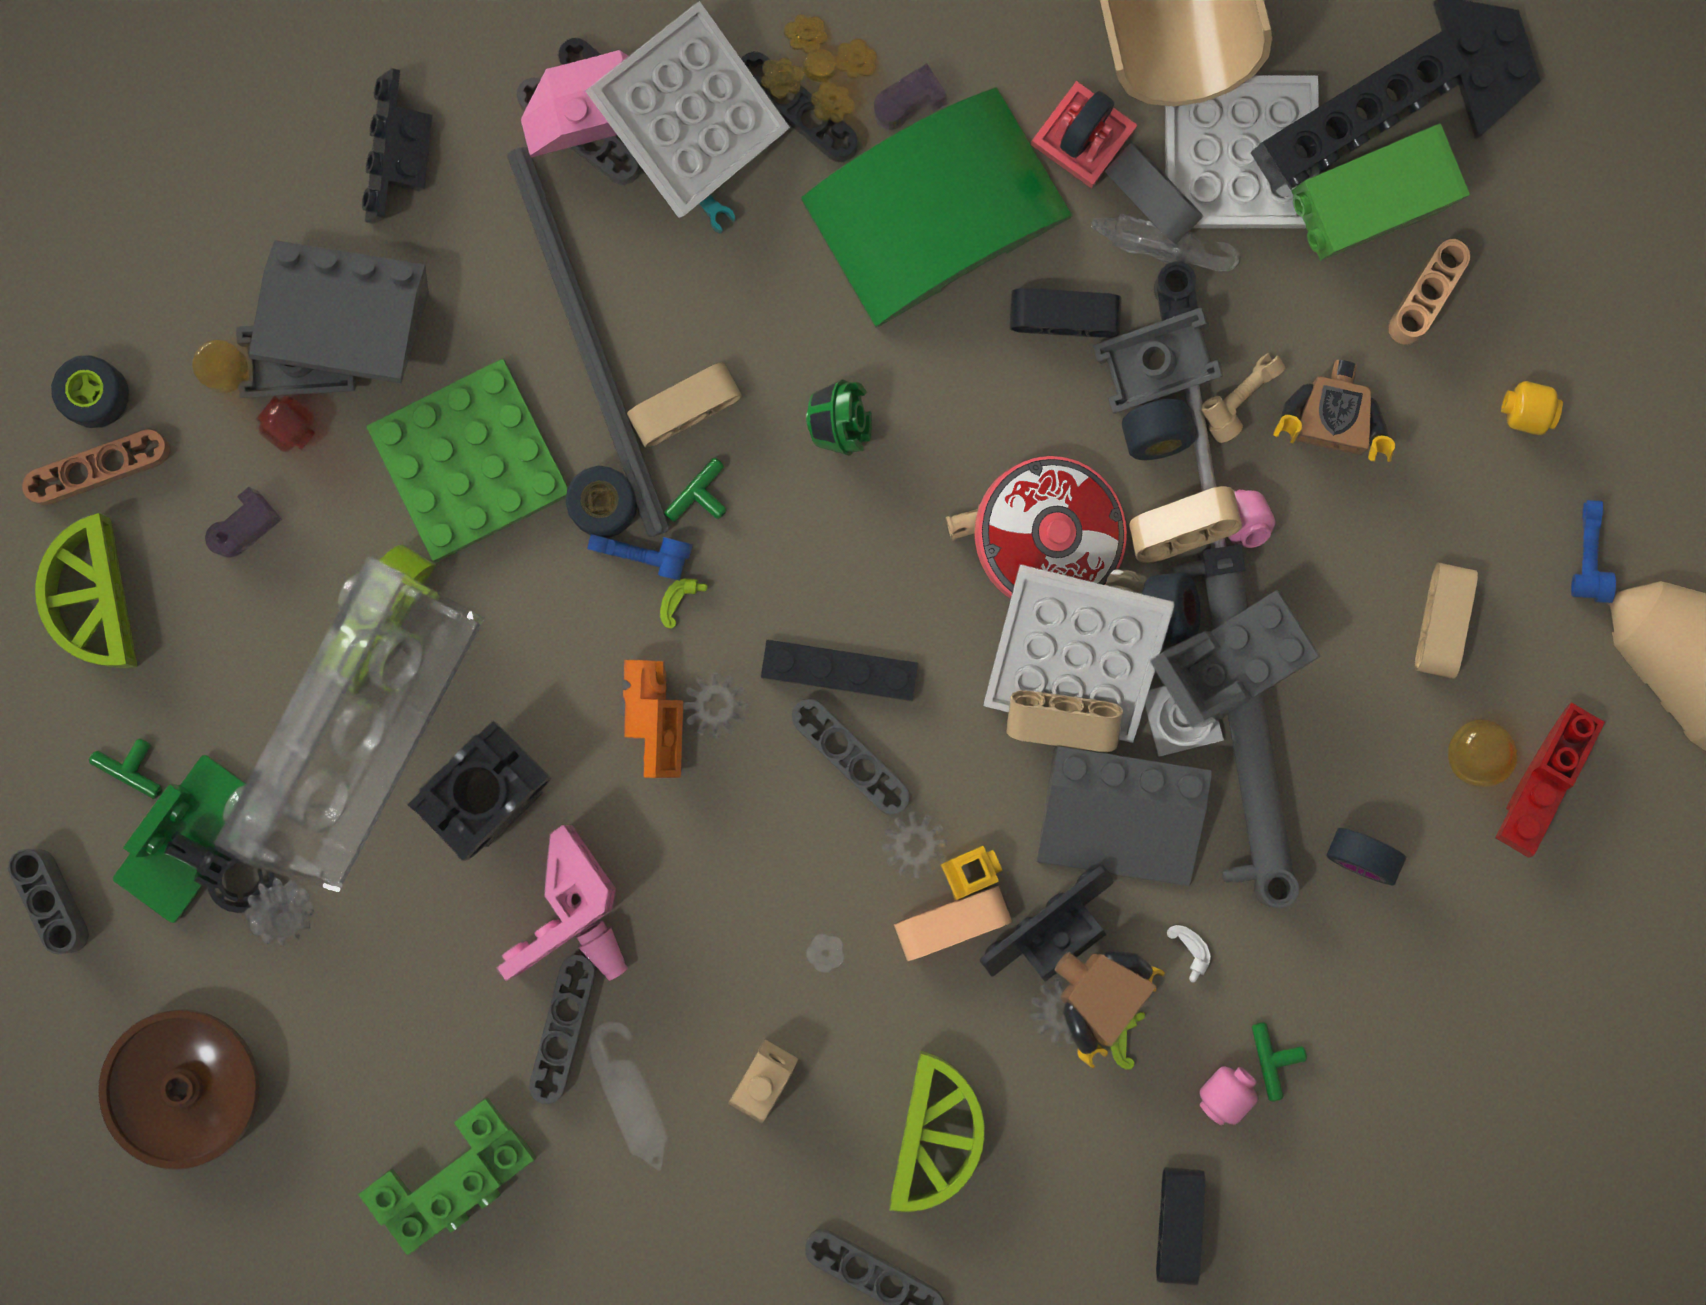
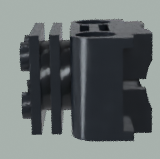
[407,721,551,861]

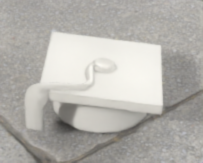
[1145,686,1224,757]

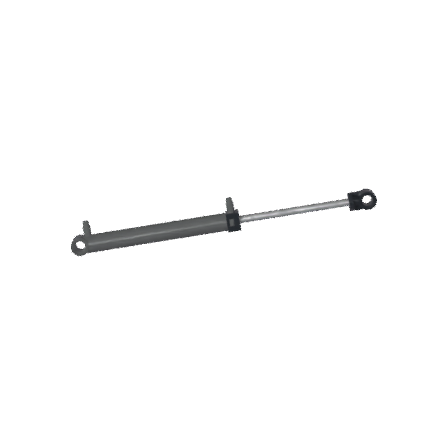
[1154,261,1299,908]

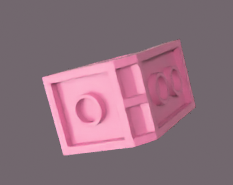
[497,825,616,981]

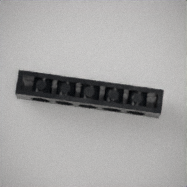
[1250,29,1469,191]

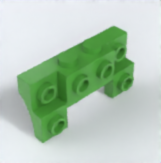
[358,1097,537,1256]

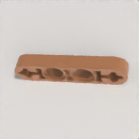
[22,430,170,505]

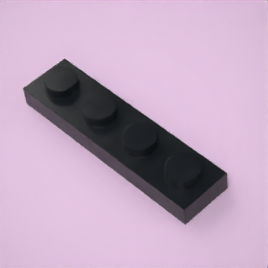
[761,640,918,701]

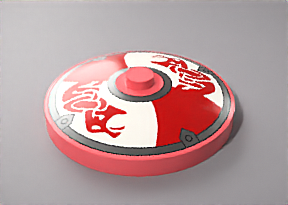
[975,456,1127,599]

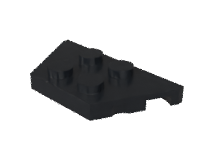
[1433,0,1541,138]

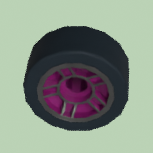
[1326,828,1406,886]

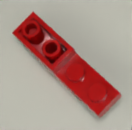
[1495,702,1605,858]

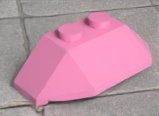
[521,50,628,157]

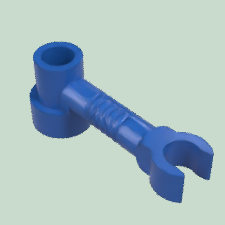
[1571,500,1616,603]
[587,534,693,581]

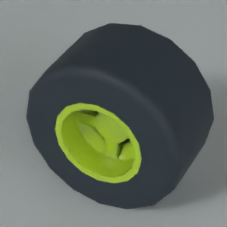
[51,355,129,428]

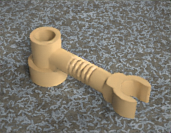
[1201,353,1286,443]

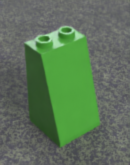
[1291,123,1470,261]

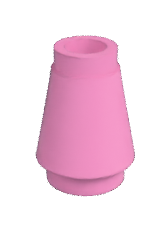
[576,920,628,981]

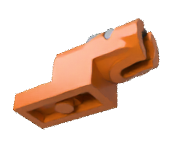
[620,660,683,778]

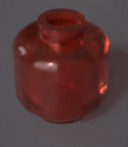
[256,395,316,452]

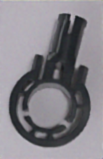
[164,831,275,913]

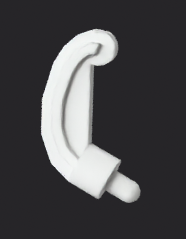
[1167,925,1211,982]

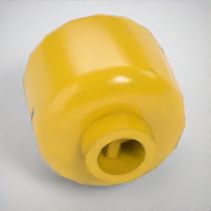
[1501,381,1563,435]

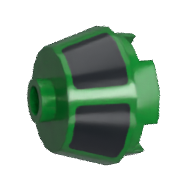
[806,379,872,456]

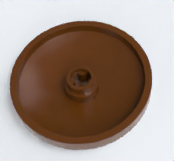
[98,1009,259,1169]

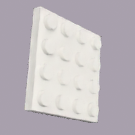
[585,1,790,218]
[1165,76,1319,228]
[983,565,1174,743]

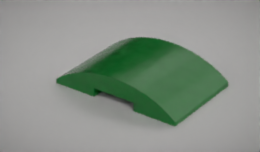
[801,87,1072,328]

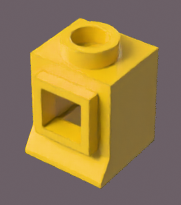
[940,846,1002,900]

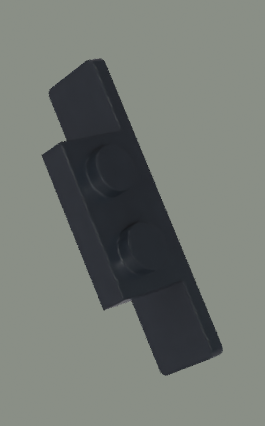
[362,68,432,224]
[980,865,1113,982]

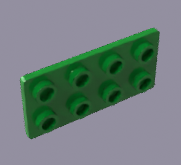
[113,755,265,923]

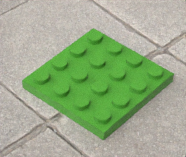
[366,358,568,563]

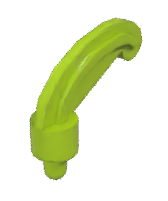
[660,578,708,629]
[1110,1012,1145,1070]

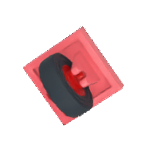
[1031,81,1137,189]

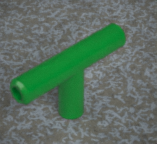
[664,458,726,522]
[89,738,162,799]
[1252,1022,1307,1102]

